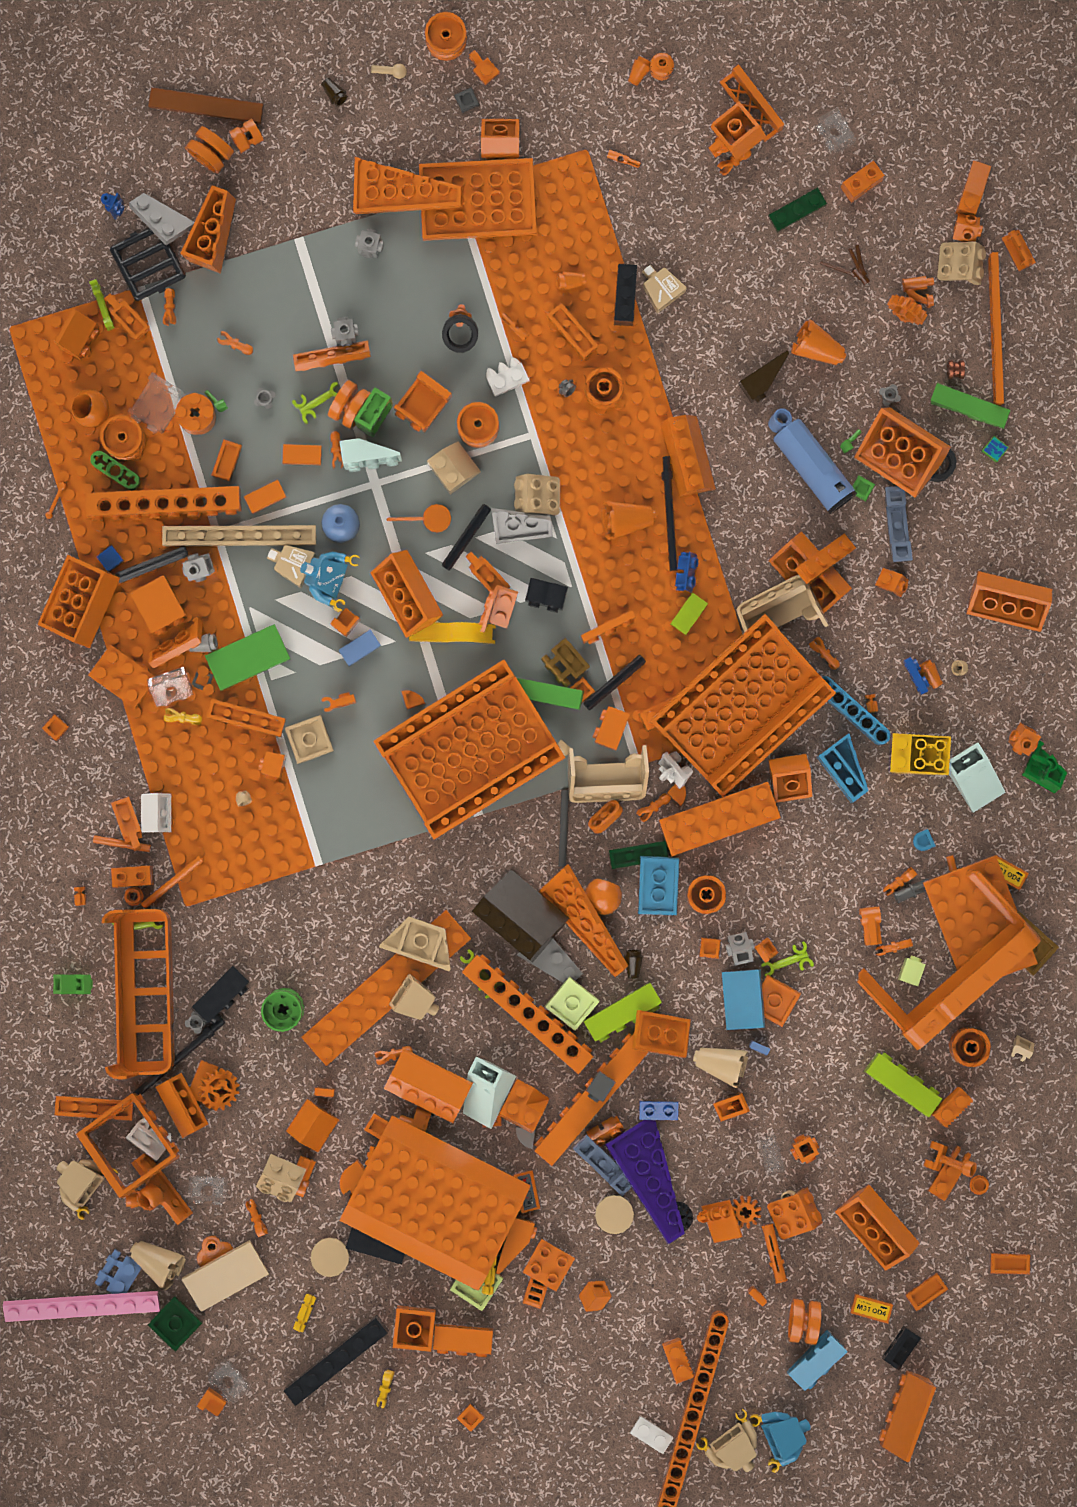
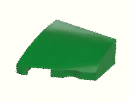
[1022,741,1067,794]

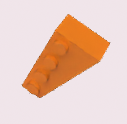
[180,185,236,274]

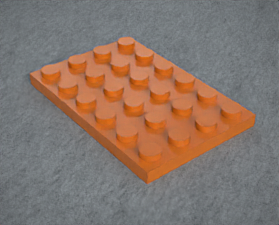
[419,158,537,241]
[923,855,1038,976]

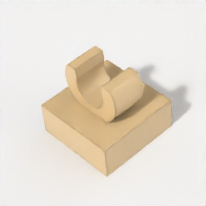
[1011,1035,1035,1062]

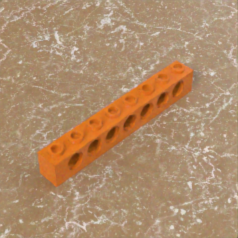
[85,486,242,521]
[461,954,594,1074]

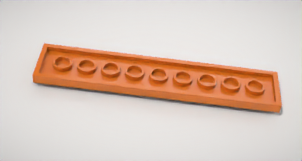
[301,910,471,1066]

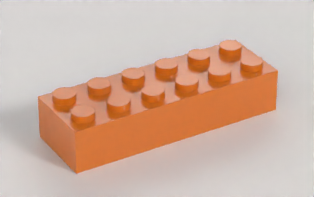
[658,782,781,857]

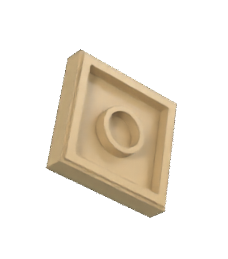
[285,715,334,764]

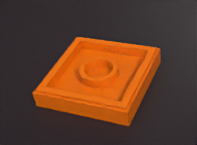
[762,974,801,1027]

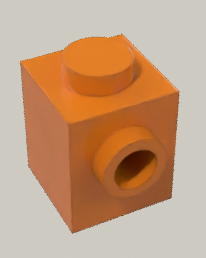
[259,751,286,781]

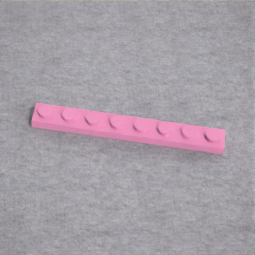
[3,1291,161,1322]

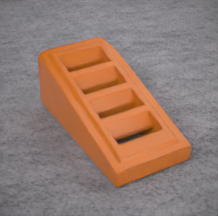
[522,1277,548,1309]

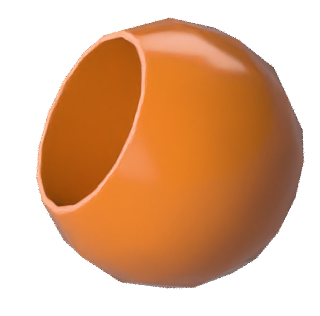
[71,390,109,427]
[585,879,622,915]

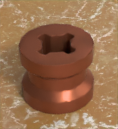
[947,360,965,379]

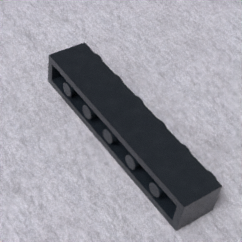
[284,1315,389,1406]

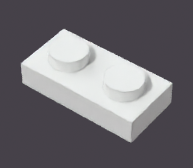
[630,1416,673,1454]

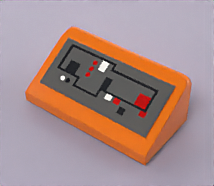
[514,1170,540,1213]

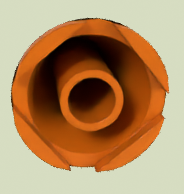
[791,319,846,365]
[602,501,656,540]

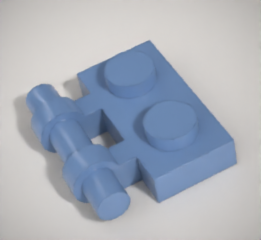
[95,1249,142,1294]

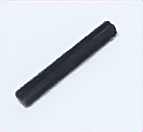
[442,504,491,571]
[115,546,188,583]
[583,655,646,710]

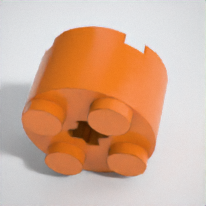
[585,368,623,410]
[175,393,216,435]
[686,875,726,914]
[949,1027,991,1067]

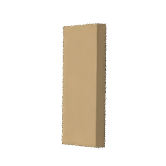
[182,1240,269,1312]

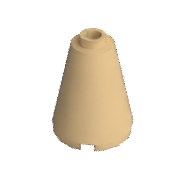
[693,1048,749,1088]
[130,1241,186,1290]

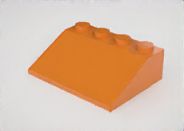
[854,407,951,497]
[37,554,120,648]
[878,1370,936,1462]

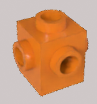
[953,213,983,242]
[1008,722,1041,756]
[790,1134,820,1164]

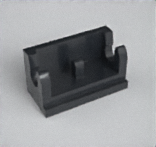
[882,1326,922,1370]

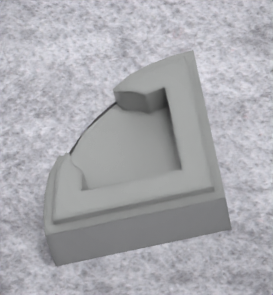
[516,1127,535,1149]

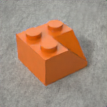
[498,1079,549,1133]
[392,1305,436,1352]

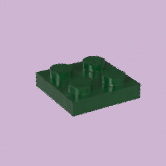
[148,1296,203,1352]

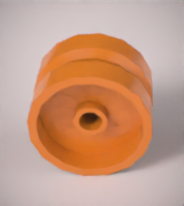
[425,12,467,61]
[185,126,234,174]
[328,380,371,430]
[457,402,499,448]
[100,415,146,461]
[788,1298,821,1345]

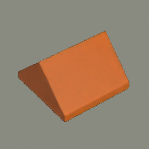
[286,1099,339,1152]

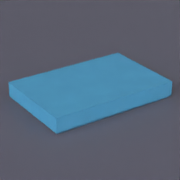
[638,856,679,915]
[722,969,765,1030]

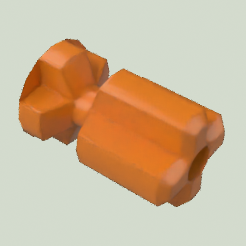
[865,694,878,713]
[74,887,86,906]

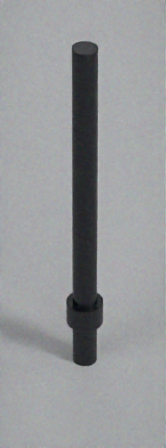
[661,456,677,571]
[133,1018,226,1095]

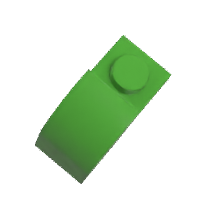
[53,974,93,994]

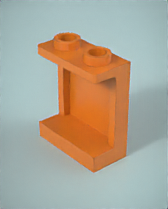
[394,371,452,433]
[130,575,187,636]

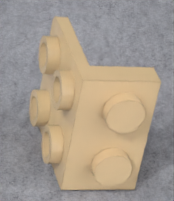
[937,241,986,285]
[514,474,560,515]
[256,1154,306,1202]

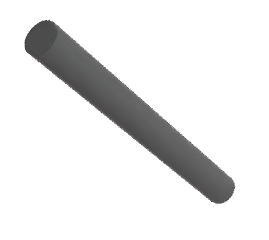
[558,790,569,867]

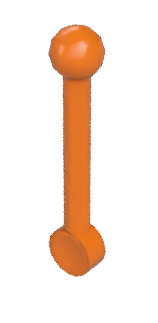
[45,482,67,519]

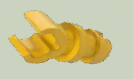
[164,708,202,725]
[376,1369,394,1409]

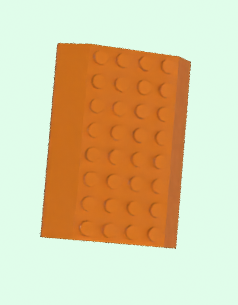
[650,614,836,797]
[373,659,565,840]
[339,1115,531,1291]

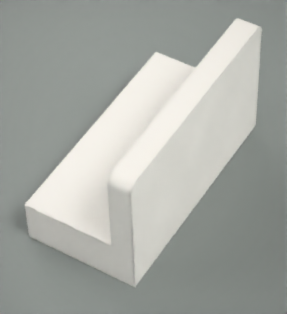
[141,793,171,832]

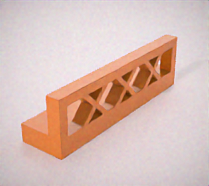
[720,64,784,142]

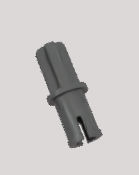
[893,879,928,904]

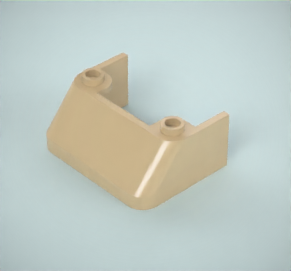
[737,575,828,633]
[568,745,649,803]

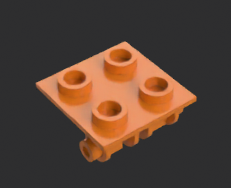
[697,1200,743,1243]
[523,1239,575,1291]

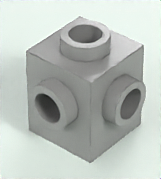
[355,229,384,258]
[331,317,359,346]
[182,553,215,582]
[726,932,755,966]

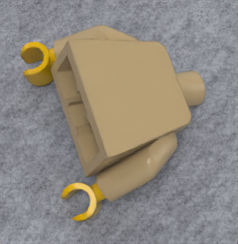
[57,1159,118,1220]
[696,1409,757,1472]

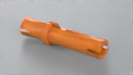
[761,1223,788,1284]

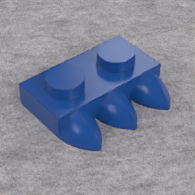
[903,657,930,695]

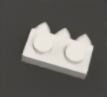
[486,357,530,397]
[126,1118,171,1162]

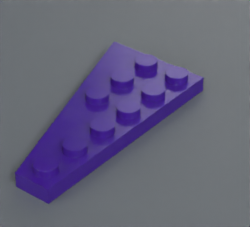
[605,1120,685,1244]

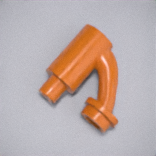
[902,276,934,308]

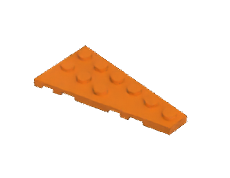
[353,157,463,214]
[538,864,628,977]

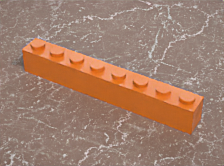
[534,1033,648,1166]

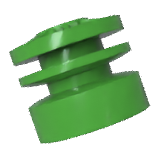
[261,988,305,1032]

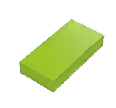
[670,593,708,635]

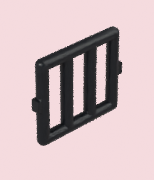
[110,228,186,301]

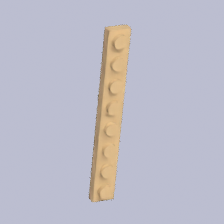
[162,525,316,546]

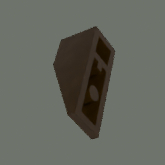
[738,350,789,403]

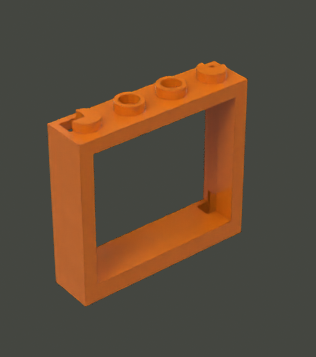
[76,1093,180,1198]

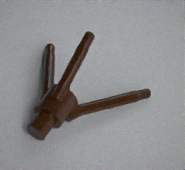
[820,244,870,285]

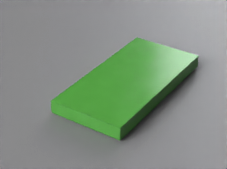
[205,624,291,691]

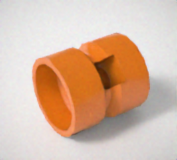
[229,118,264,153]

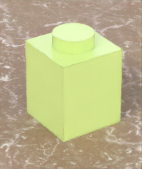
[898,956,926,986]

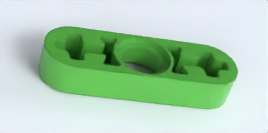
[90,451,141,490]

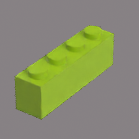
[583,982,662,1043]
[864,1052,942,1118]

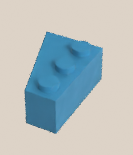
[816,733,869,803]
[787,1330,848,1391]

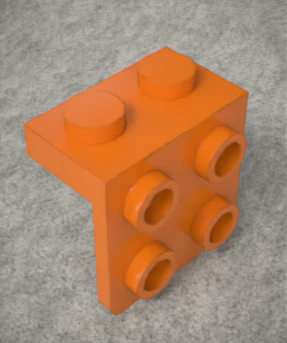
[767,1187,823,1240]

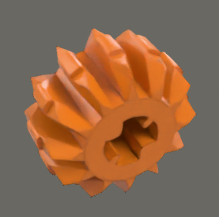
[732,1195,761,1229]

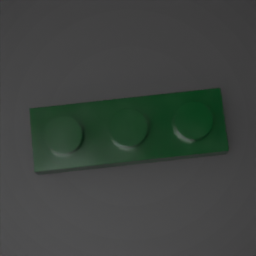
[768,187,827,233]
[608,841,668,869]

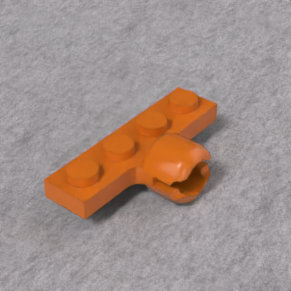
[131,1153,193,1225]

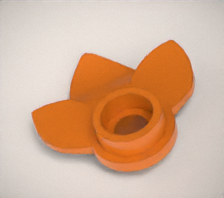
[197,1236,234,1267]

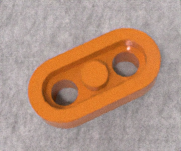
[588,800,623,834]

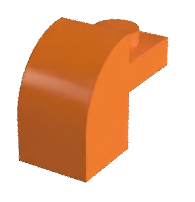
[340,1160,365,1197]

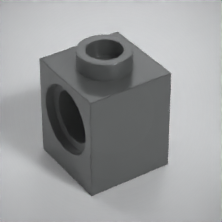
[586,1071,616,1102]

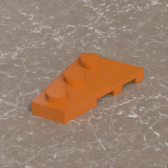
[149,617,202,668]

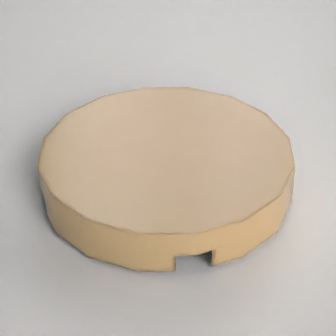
[595,1195,634,1234]
[311,1237,350,1277]

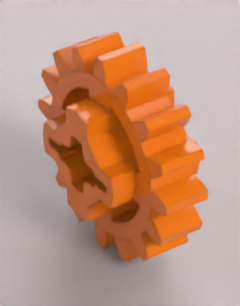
[887,294,928,325]
[197,1068,240,1111]

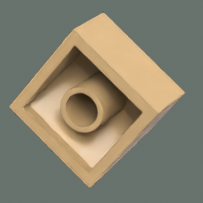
[427,441,481,495]

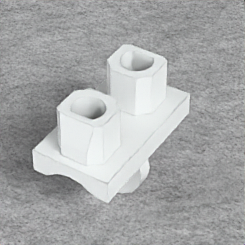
[658,751,693,789]

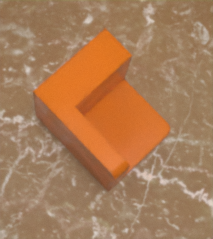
[330,608,361,637]
[579,1281,612,1312]
[196,1387,228,1416]

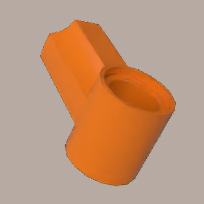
[859,906,882,946]
[295,1156,316,1197]

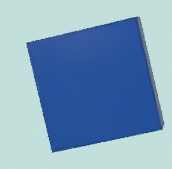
[97,545,124,572]

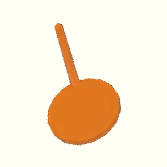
[386,504,451,533]

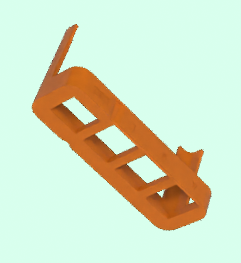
[857,871,1041,1050]
[102,909,175,1079]

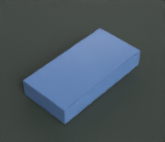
[339,629,381,667]

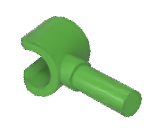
[205,390,228,412]
[840,429,862,453]

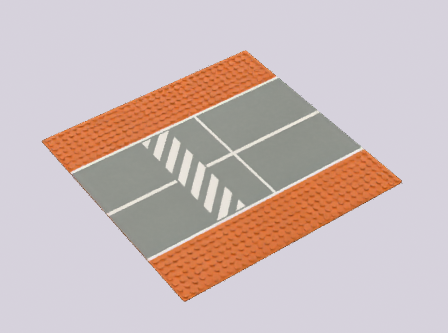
[9,150,742,906]

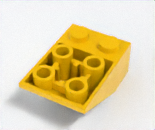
[890,733,951,775]

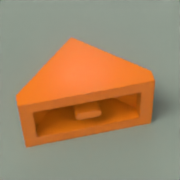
[713,1092,750,1121]

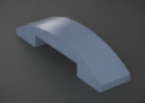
[885,486,913,562]
[573,1135,631,1196]

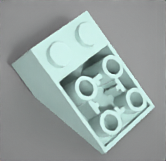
[340,438,402,472]
[949,743,1006,813]
[463,1057,516,1129]

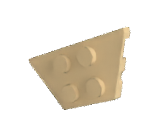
[379,917,451,971]

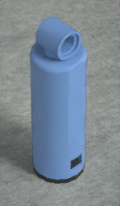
[768,408,858,514]

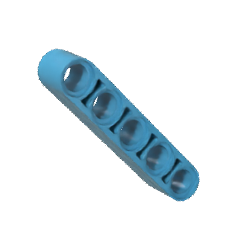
[821,676,891,745]

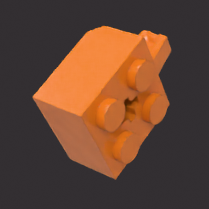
[708,101,766,160]

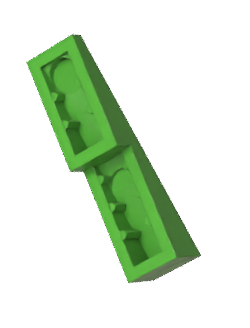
[931,383,1010,429]
[517,678,584,710]

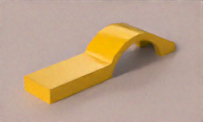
[409,622,496,644]

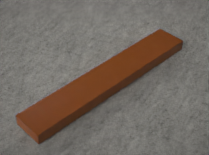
[148,87,264,124]

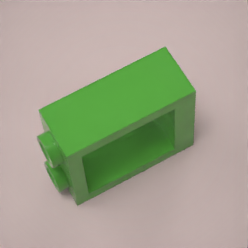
[354,387,393,437]

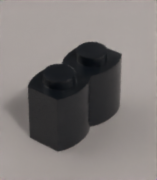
[525,578,568,613]

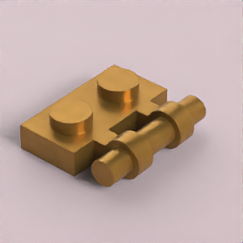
[541,638,590,687]

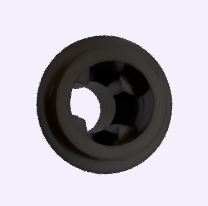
[321,78,348,106]
[624,950,643,979]

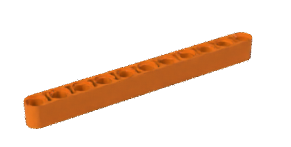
[656,1311,729,1507]

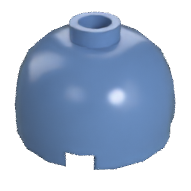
[321,504,360,543]

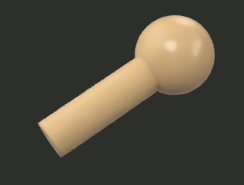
[371,64,407,79]

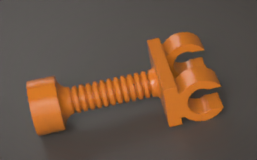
[923,1141,977,1178]

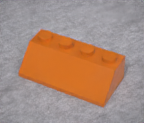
[661,415,716,497]
[769,531,852,613]
[370,550,443,638]
[966,571,1052,632]
[384,1049,473,1123]
[835,1184,920,1271]

